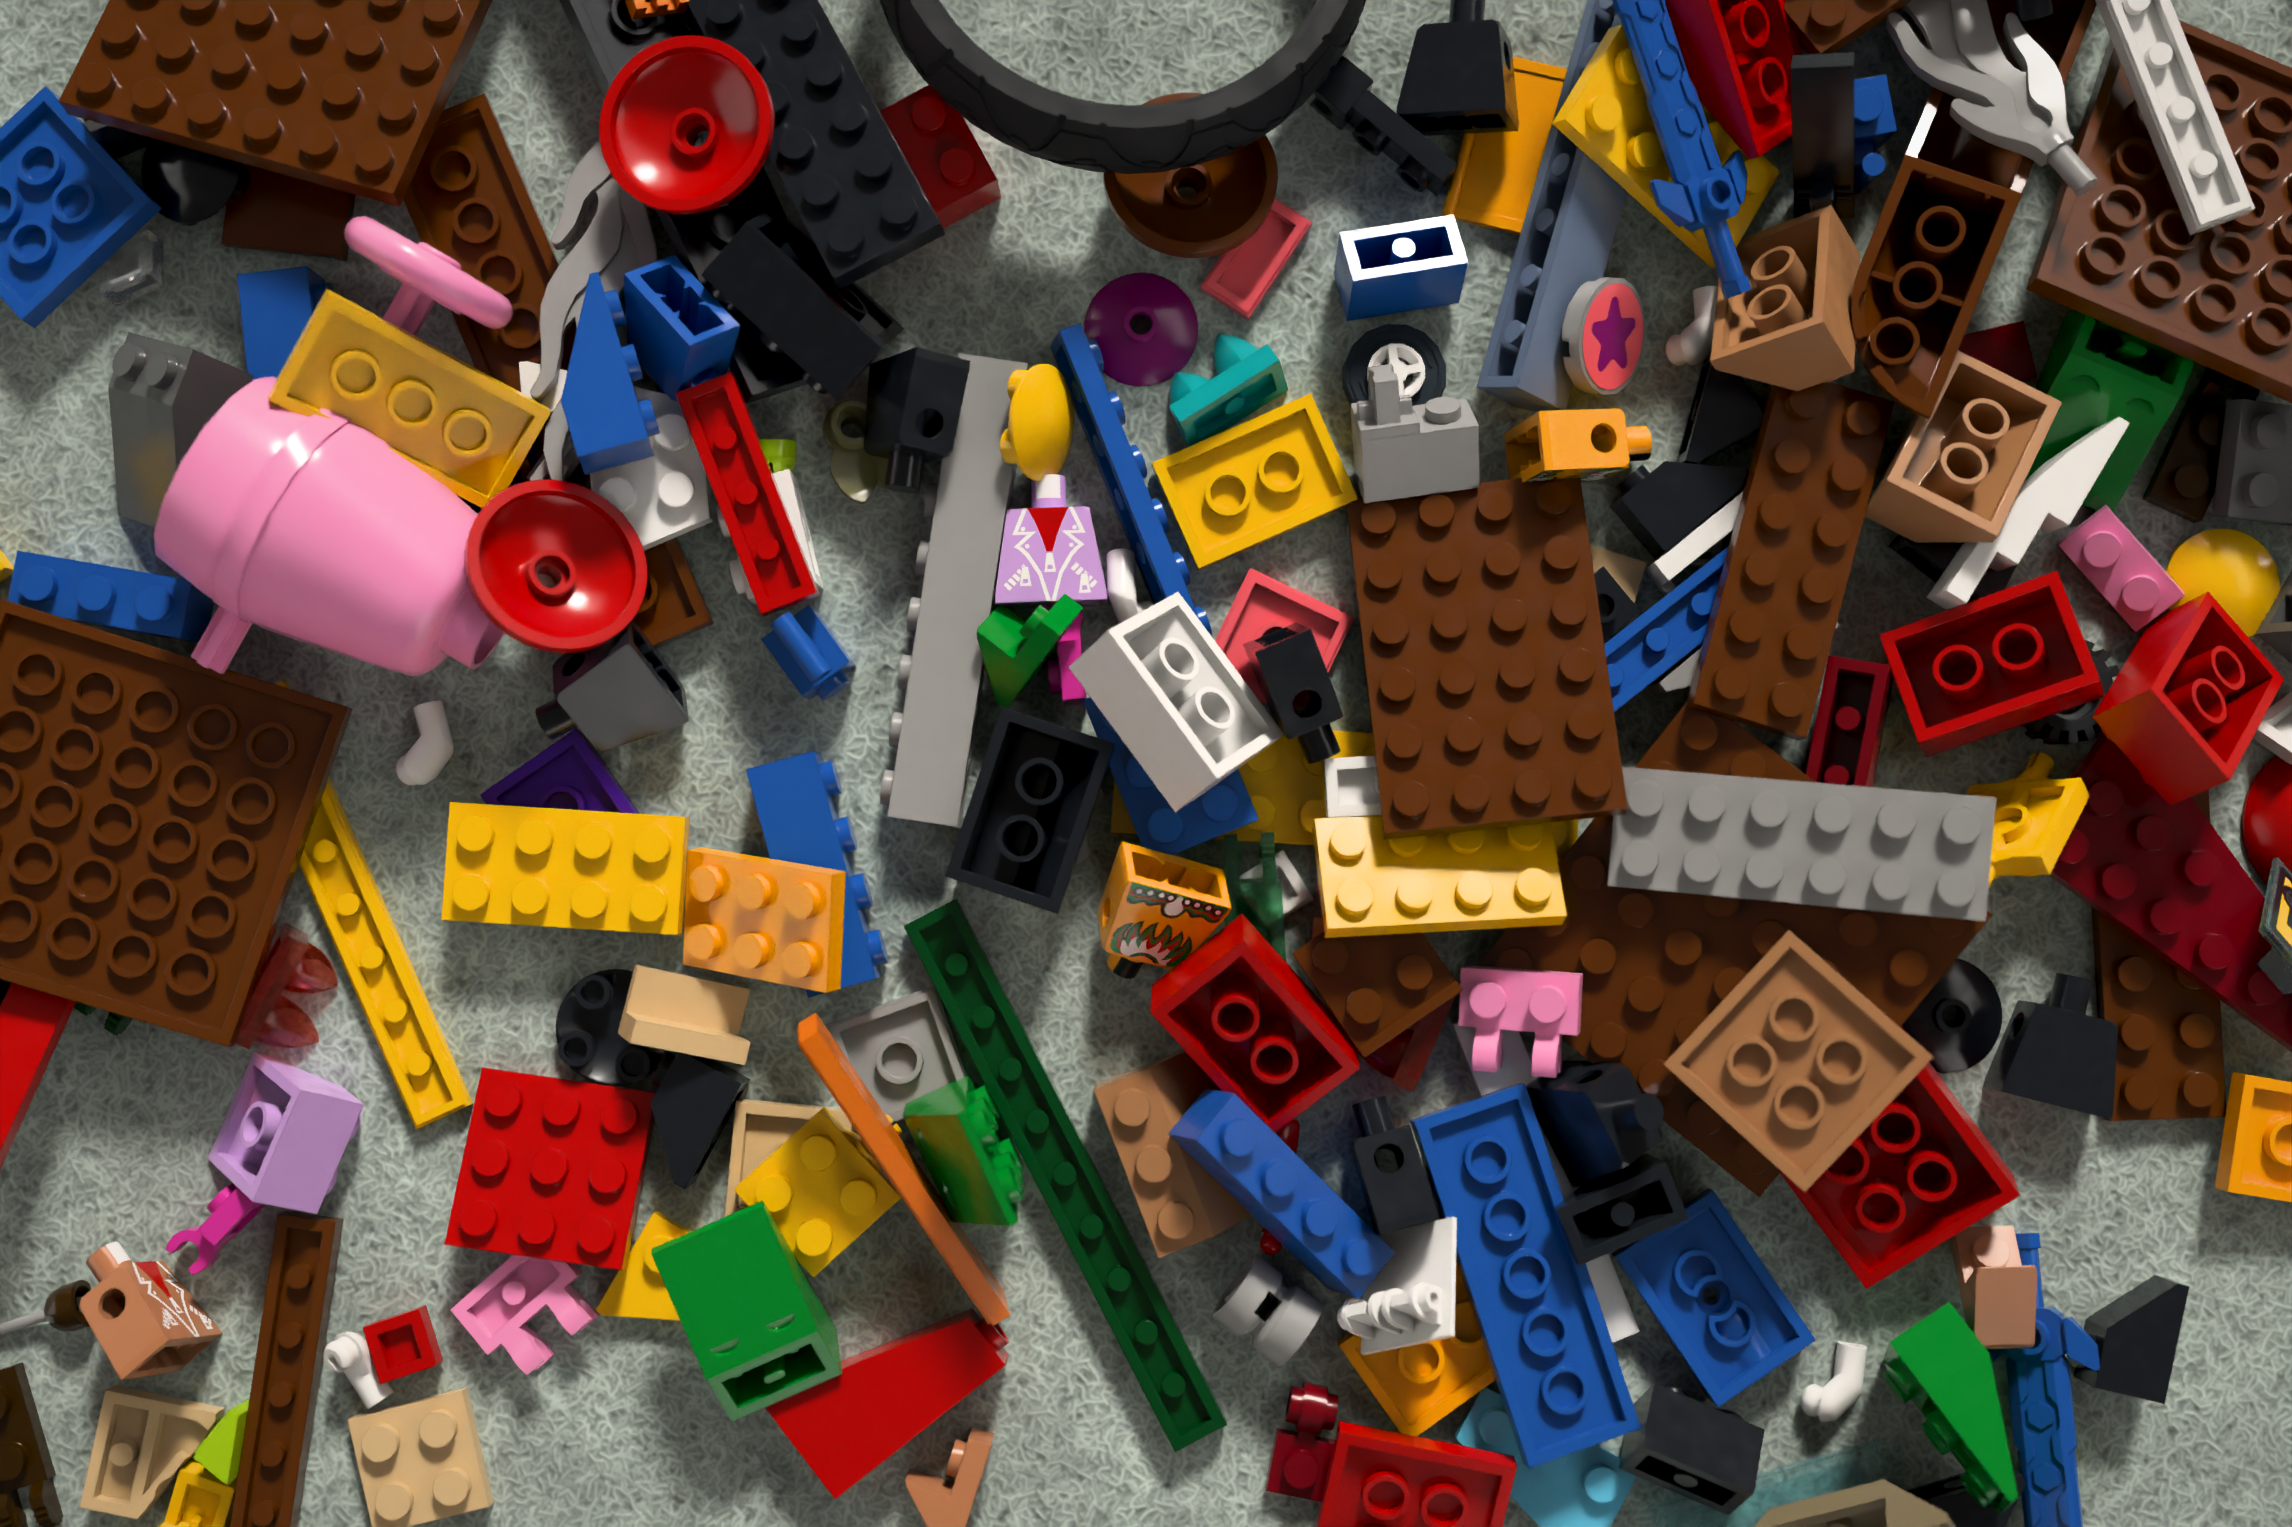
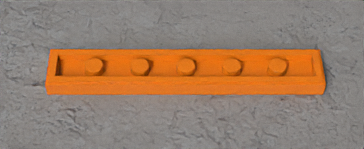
[797,1013,1010,1326]

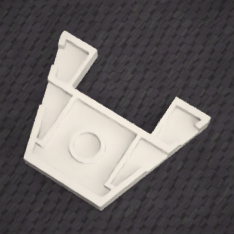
[519,361,713,588]

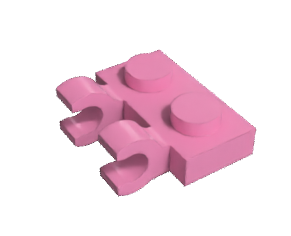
[1458,965,1583,1078]
[450,1255,599,1375]

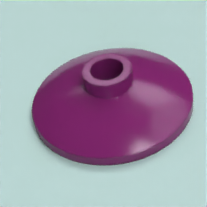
[1084,273,1198,386]

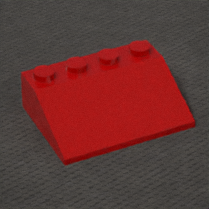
[1780,1026,2020,1289]

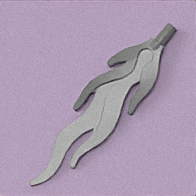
[1885,0,2098,196]
[530,141,663,481]

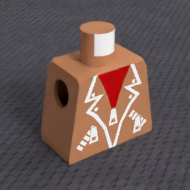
[79,1242,223,1380]

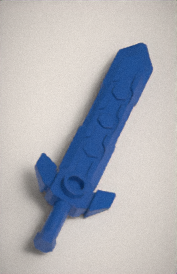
[1612,0,1752,299]
[1987,1233,2100,1527]

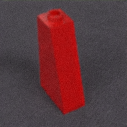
[765,1308,1009,1499]

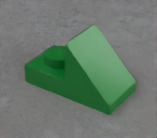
[976,594,1083,708]

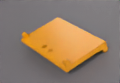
[1442,57,1568,236]

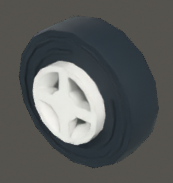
[1342,324,1446,407]

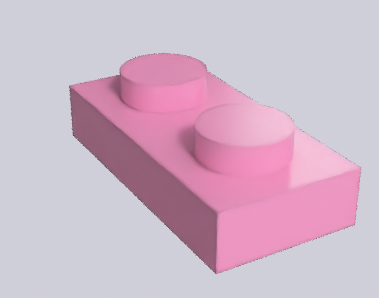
[2058,505,2185,632]

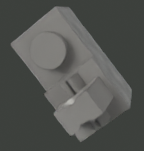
[1350,364,1480,503]

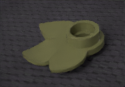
[823,400,923,504]

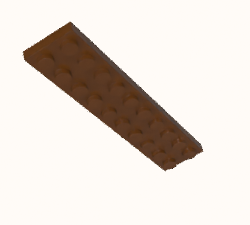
[403,93,714,649]

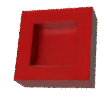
[363,1305,443,1384]

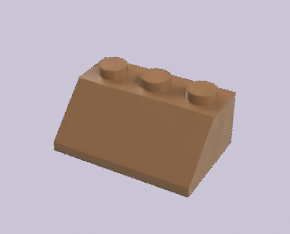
[1710,205,1860,391]
[1865,350,2062,542]
[1094,1050,1251,1258]

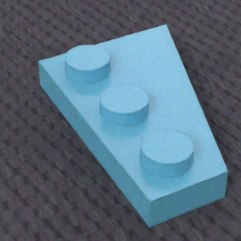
[1454,1386,1637,1527]

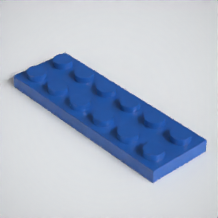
[1410,1083,1641,1468]

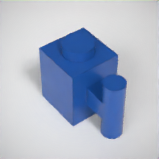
[1855,74,1897,195]
[761,605,856,701]

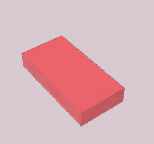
[1200,198,1312,321]

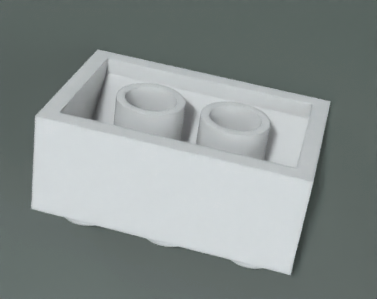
[1069,592,1284,812]

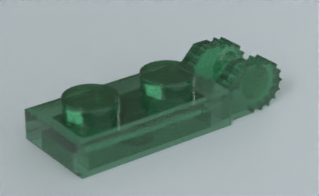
[1224,832,1286,961]

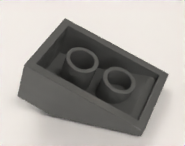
[108,332,254,528]

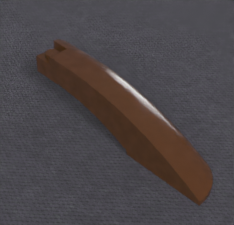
[1850,0,2097,420]

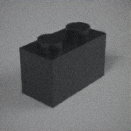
[1619,1383,1765,1515]

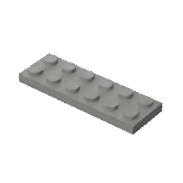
[1607,767,1996,921]

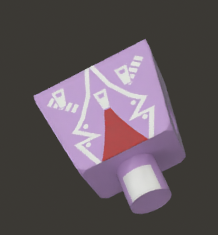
[995,474,1108,609]

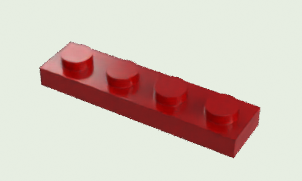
[675,372,820,617]

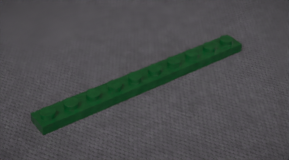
[904,899,1227,1452]

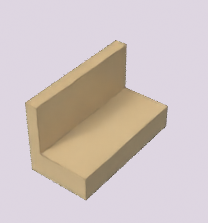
[618,964,751,1065]

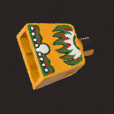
[1504,408,1652,483]
[1097,841,1232,979]

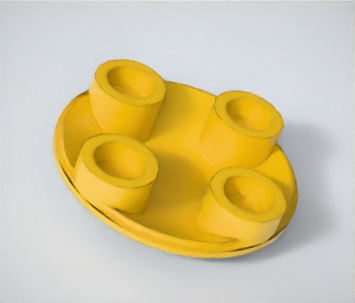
[1000,364,1074,482]
[2165,528,2280,638]

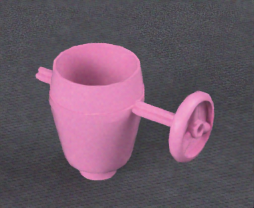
[154,216,513,676]

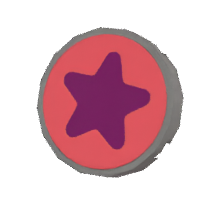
[1562,277,1646,395]

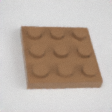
[1664,930,1933,1192]

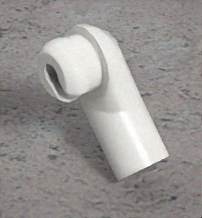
[323,1332,394,1409]

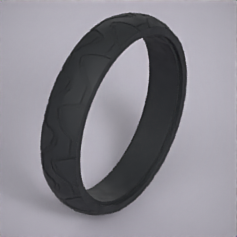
[879,0,1366,174]

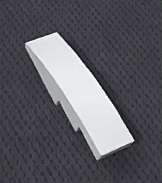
[1926,417,2129,610]

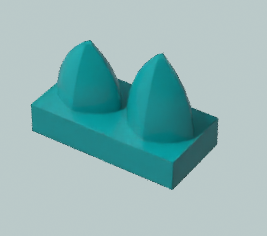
[1169,334,1288,447]

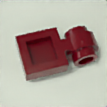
[1265,1382,1339,1502]

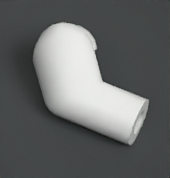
[1666,286,1718,366]
[1106,548,1154,624]
[396,700,454,786]
[1801,1341,1867,1422]

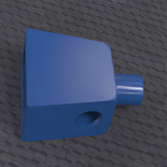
[624,255,740,401]

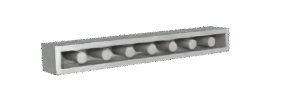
[880,353,1029,828]

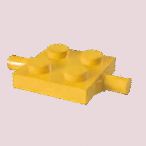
[1965,752,2090,890]
[733,1106,902,1277]

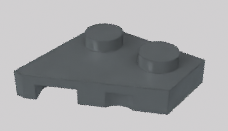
[2212,399,2292,526]

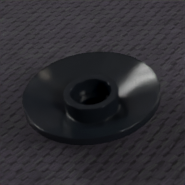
[1902,958,2002,1073]

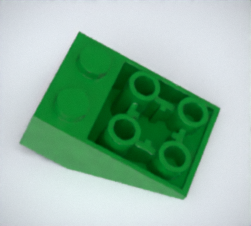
[2026,310,2195,512]
[903,1074,1024,1226]
[651,1201,842,1422]
[1882,1302,2018,1515]

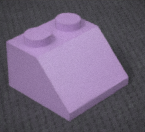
[208,1050,364,1214]

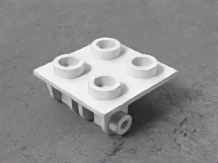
[1337,1216,1457,1355]

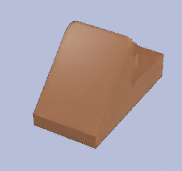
[1950,1226,2037,1349]
[905,1426,995,1527]

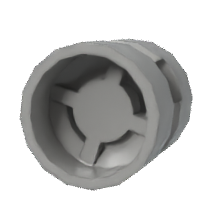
[1212,1254,1324,1367]

